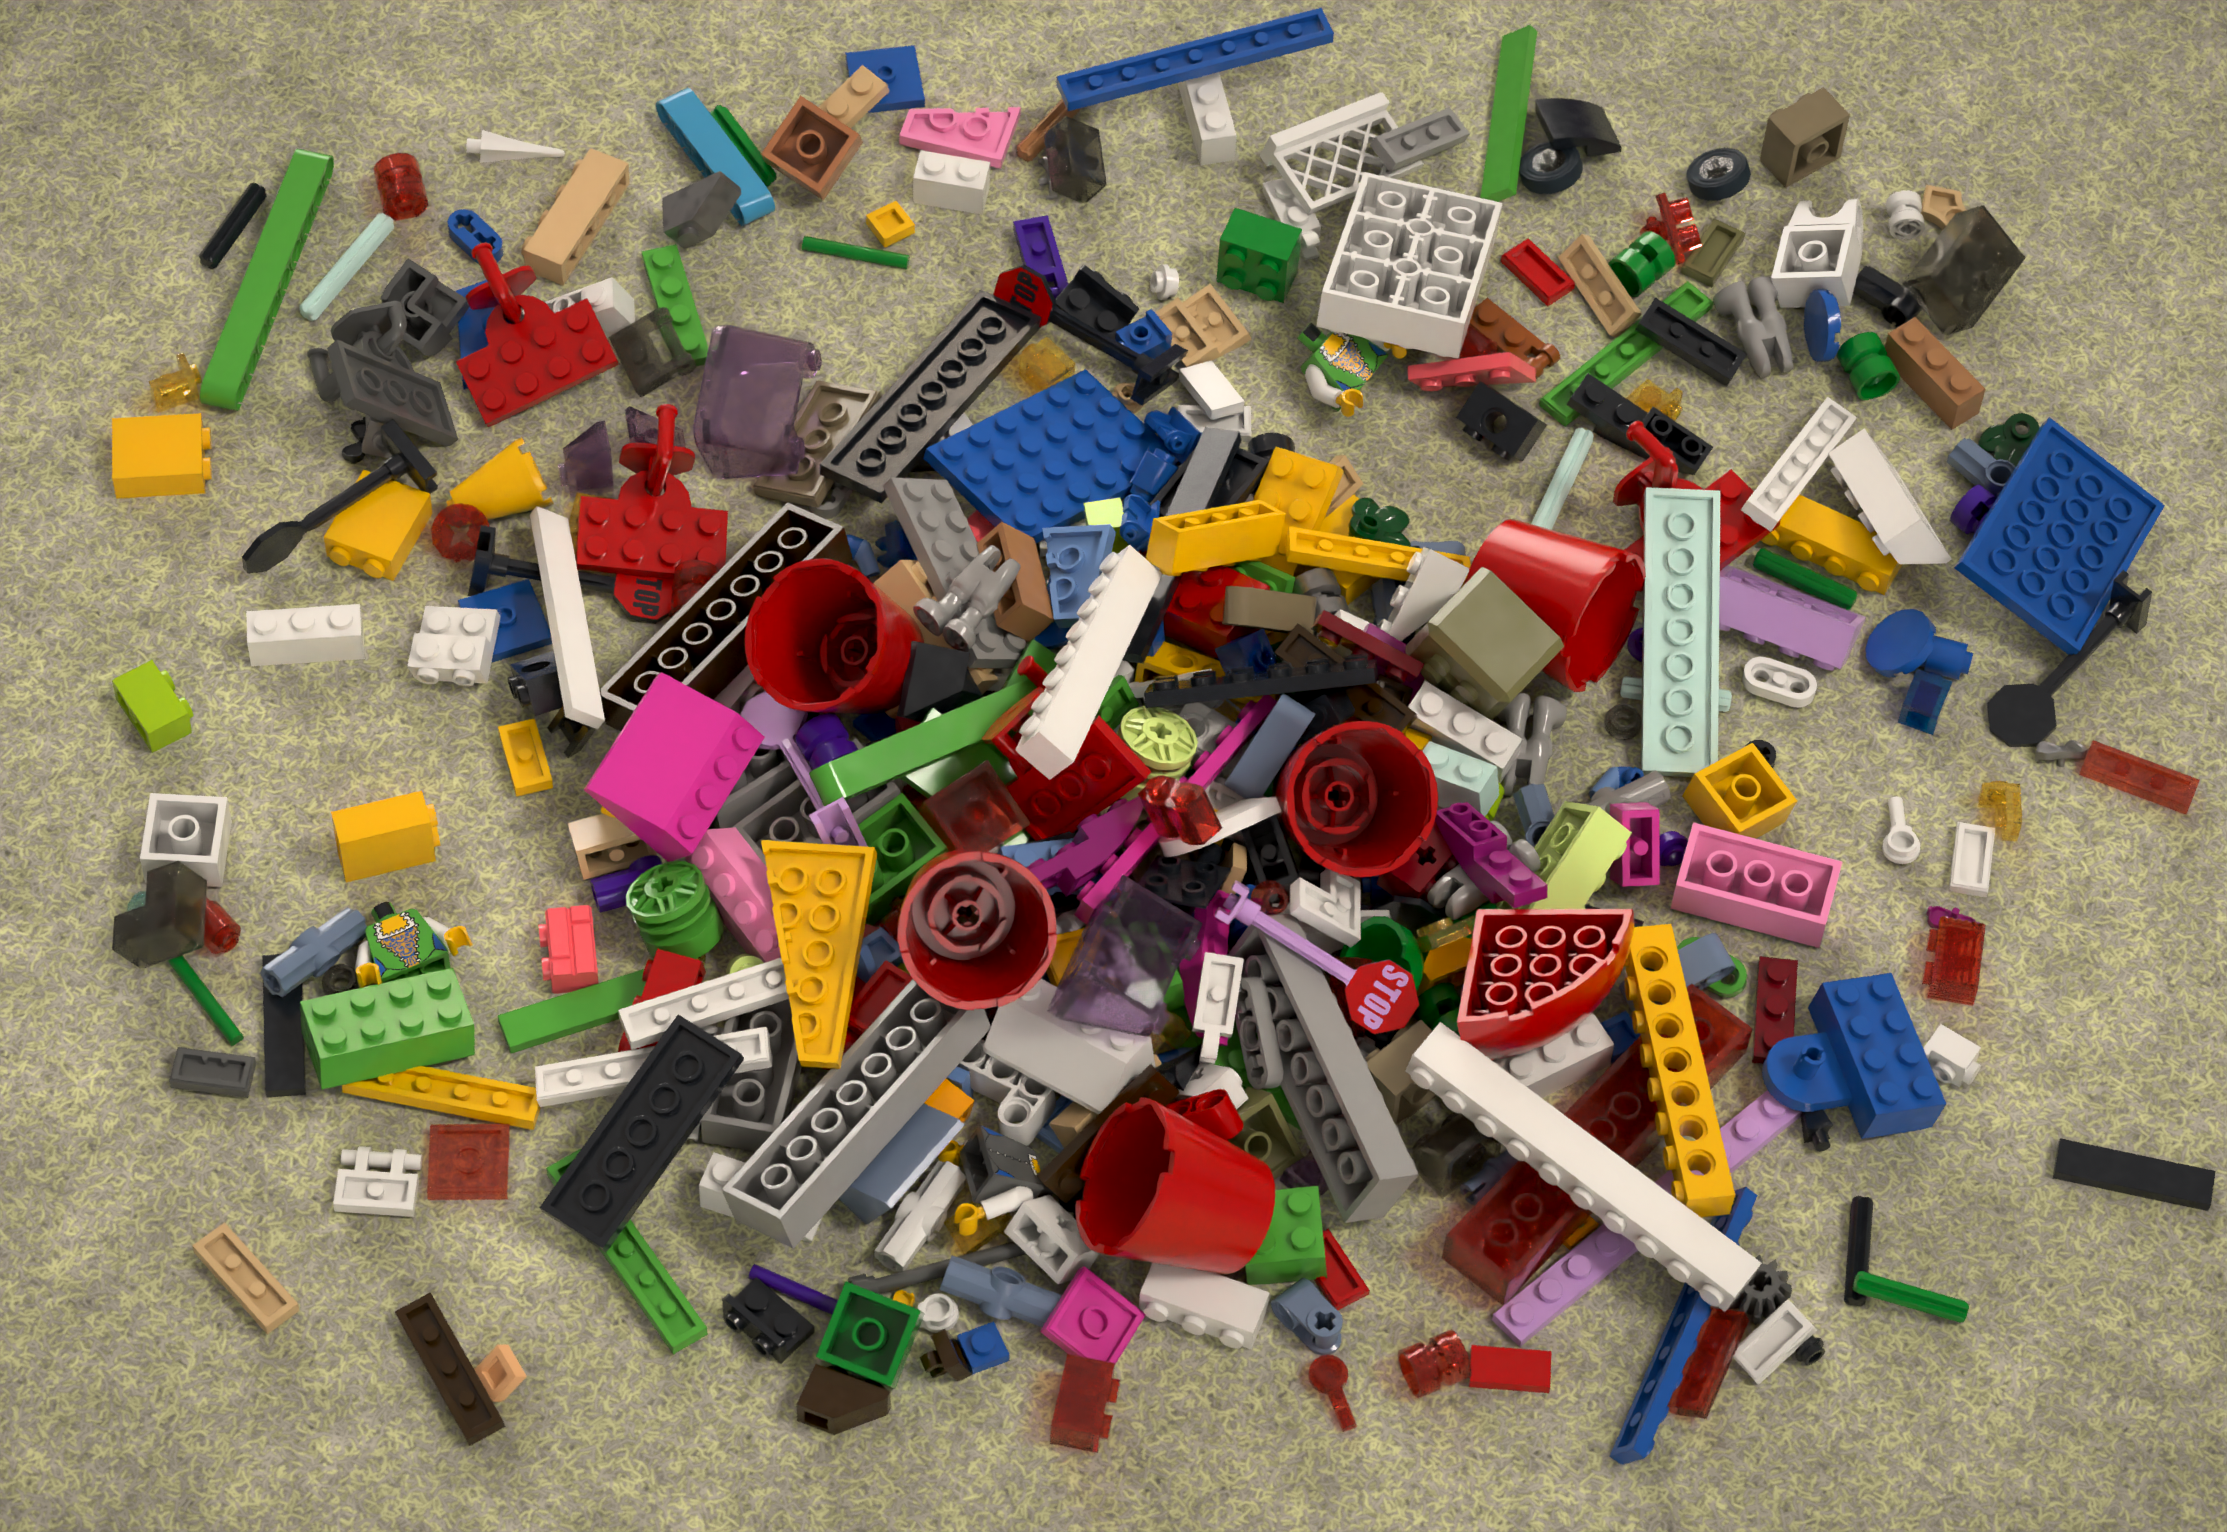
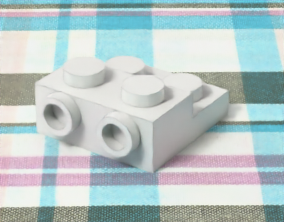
[407,606,501,686]

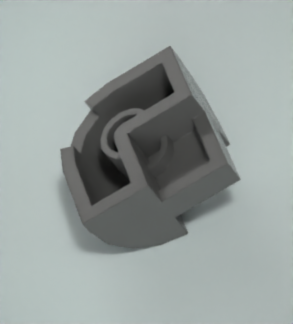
[380,258,470,357]

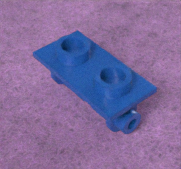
[1144,406,1201,463]
[1120,494,1160,552]

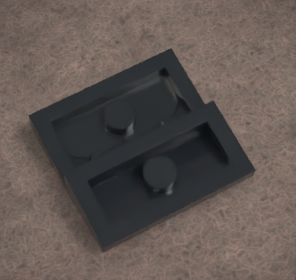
[1535,98,1621,157]

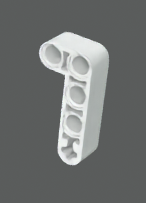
[957,1039,1056,1146]

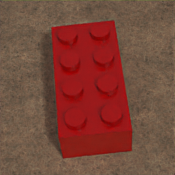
[1138,551,1270,666]

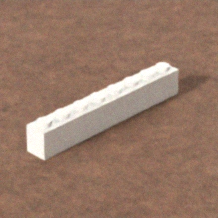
[1015,545,1163,780]

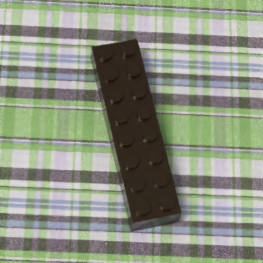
[600,502,853,731]

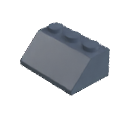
[839,1104,965,1224]

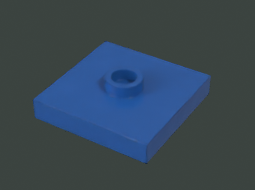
[845,45,925,113]
[458,579,552,663]

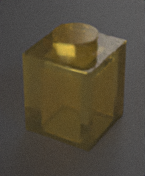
[1019,336,1076,393]

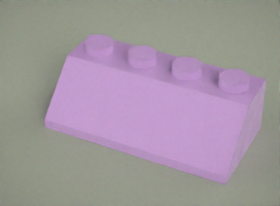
[1719,565,1866,671]

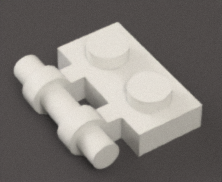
[333,1146,422,1217]

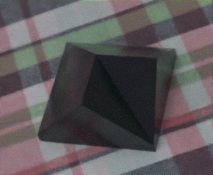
[897,641,983,722]

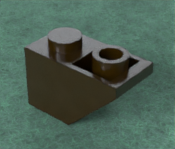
[796,1364,891,1435]

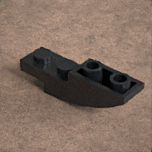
[1566,373,1713,475]

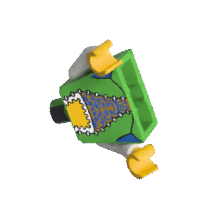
[1297,323,1407,417]
[354,902,473,988]

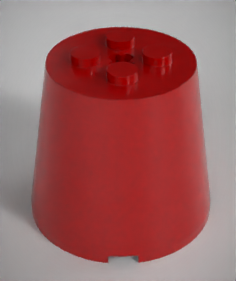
[1464,519,1646,692]
[745,558,924,714]
[1272,721,1438,877]
[897,850,1057,1010]
[1076,1097,1275,1274]

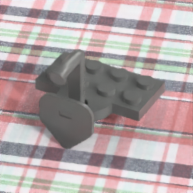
[307,301,458,447]

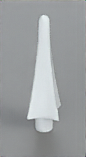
[466,130,565,163]

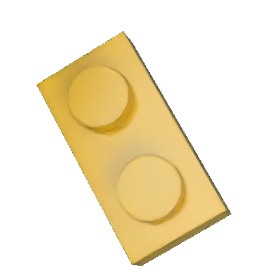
[498,718,553,797]

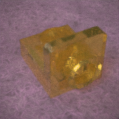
[149,352,202,413]
[1626,379,1683,421]
[1978,781,2022,841]
[1142,1007,1192,1054]
[943,1201,1012,1255]

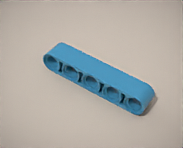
[656,87,775,226]

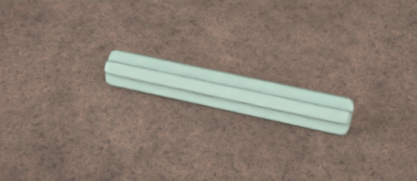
[299,213,394,321]
[1531,427,1594,530]

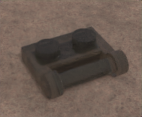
[609,307,696,397]

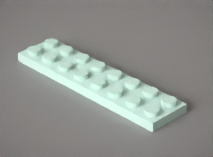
[1641,487,1720,777]

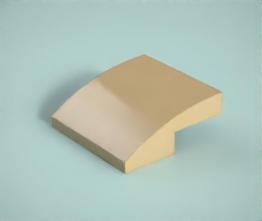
[1155,283,1252,367]

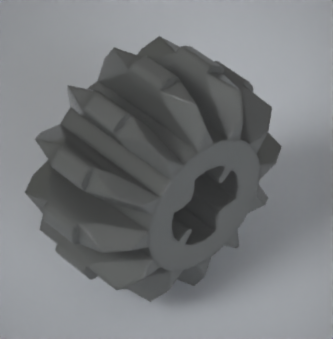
[1728,1255,1792,1325]

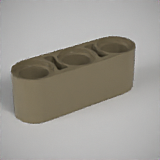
[1222,586,1317,635]

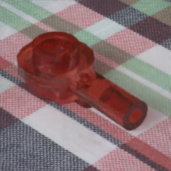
[1308,1355,1357,1432]

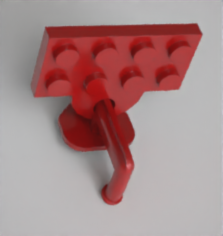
[456,243,619,427]
[576,404,728,583]
[1613,421,1781,571]
[982,655,1151,841]

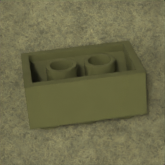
[1227,1086,1304,1180]

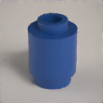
[1129,448,1179,503]
[1920,635,1973,680]

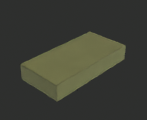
[1680,218,1745,287]

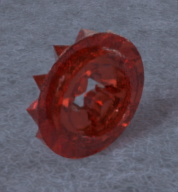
[431,503,490,563]

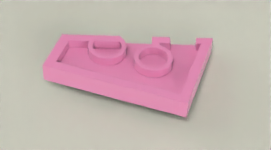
[899,107,1021,169]

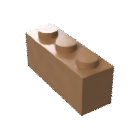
[1885,317,1986,430]
[977,522,1054,642]

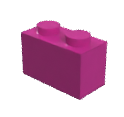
[1610,802,1660,887]

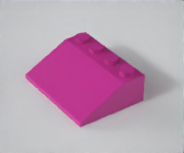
[584,672,765,862]

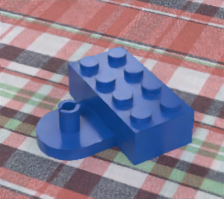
[1762,973,1946,1139]

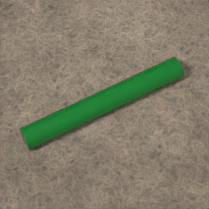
[802,236,910,269]
[168,952,244,1046]

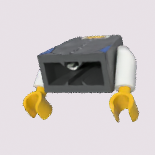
[938,1125,1053,1236]

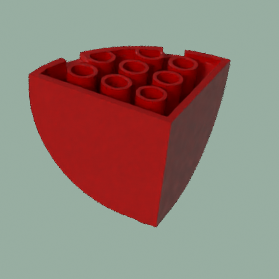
[1457,909,1634,1060]

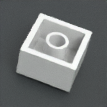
[140,793,232,887]

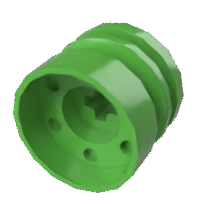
[626,861,724,959]

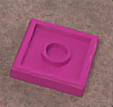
[1040,1266,1145,1380]

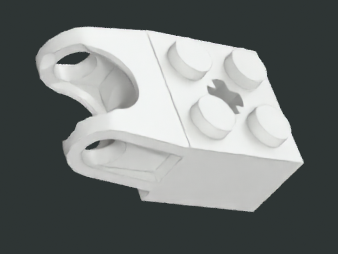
[1771,199,1863,308]

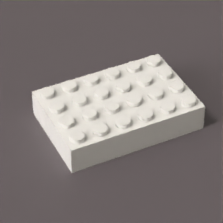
[1316,172,1503,359]

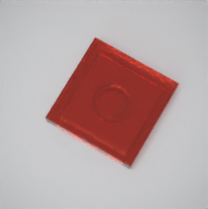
[427,1124,510,1200]

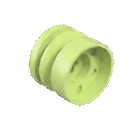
[1116,706,1198,809]

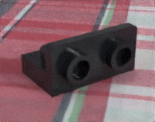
[1055,265,1139,340]
[722,1277,815,1364]

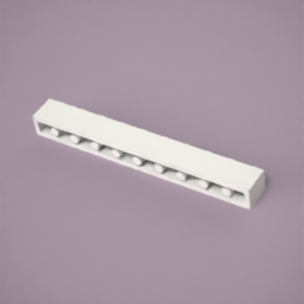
[1405,1022,1761,1312]

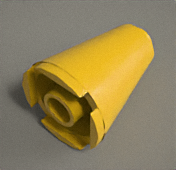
[446,437,554,525]

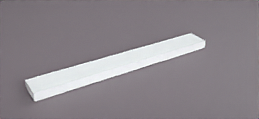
[530,506,605,729]

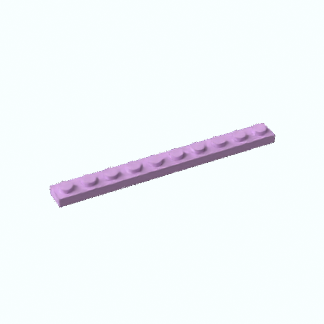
[1492,1090,1802,1347]

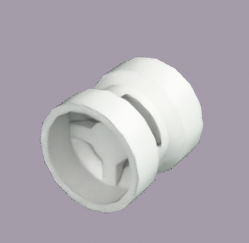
[1886,191,1925,239]

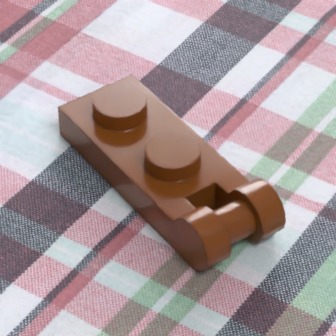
[1468,298,1561,379]

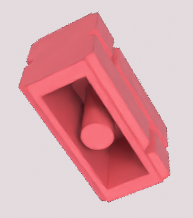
[538,905,599,994]

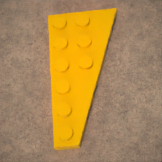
[761,840,877,1069]

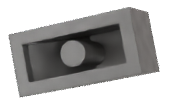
[662,171,741,248]

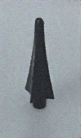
[1156,1043,1202,1091]
[1801,1109,1833,1152]

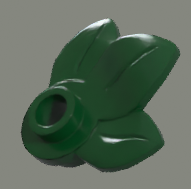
[1978,413,2040,467]
[1348,497,1411,547]

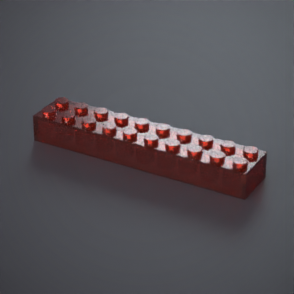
[1442,983,1753,1306]

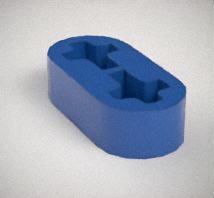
[448,209,503,264]

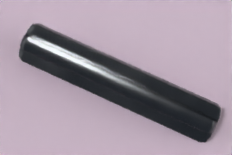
[199,183,267,269]
[1844,1196,1873,1306]

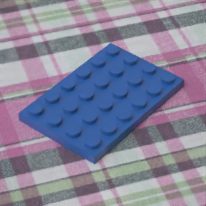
[923,369,1180,544]
[1954,417,2165,655]

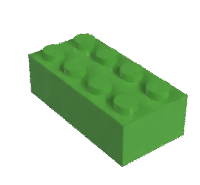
[858,793,949,925]
[300,968,475,1089]

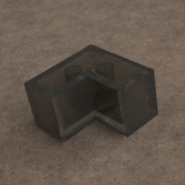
[112,861,207,968]

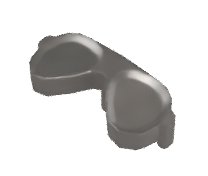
[1038,155,1058,200]
[2035,740,2087,767]

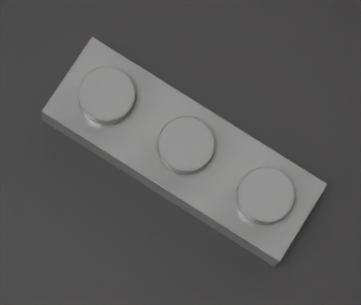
[1370,107,1470,172]

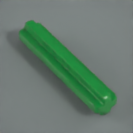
[710,105,777,187]
[1753,548,1858,610]
[1853,1271,1969,1323]

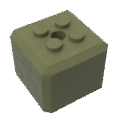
[1405,567,1564,720]

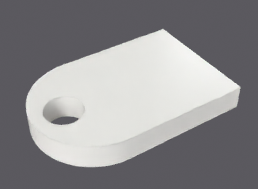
[1159,797,1282,857]

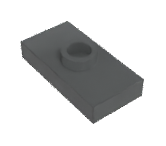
[169,1047,256,1098]

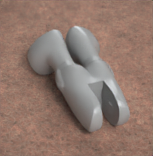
[1713,276,1793,378]
[913,545,1021,652]
[1497,693,1567,797]
[1427,821,1541,920]

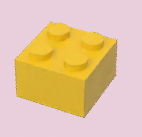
[1682,743,1797,839]

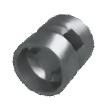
[1292,568,1351,637]

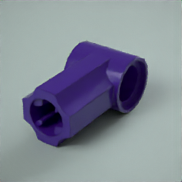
[590,855,663,913]

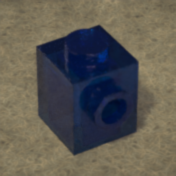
[1215,628,1278,675]

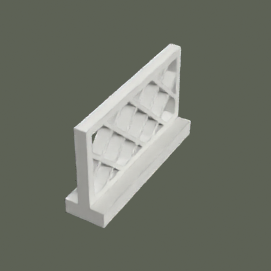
[1260,92,1423,215]

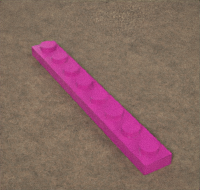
[1074,695,1278,924]

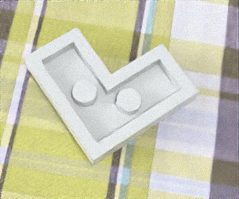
[1290,869,1361,947]

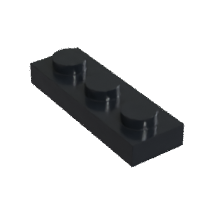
[1635,297,1747,386]

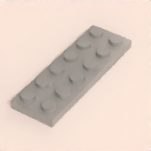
[883,477,1027,668]

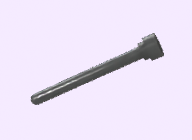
[848,1241,1026,1294]

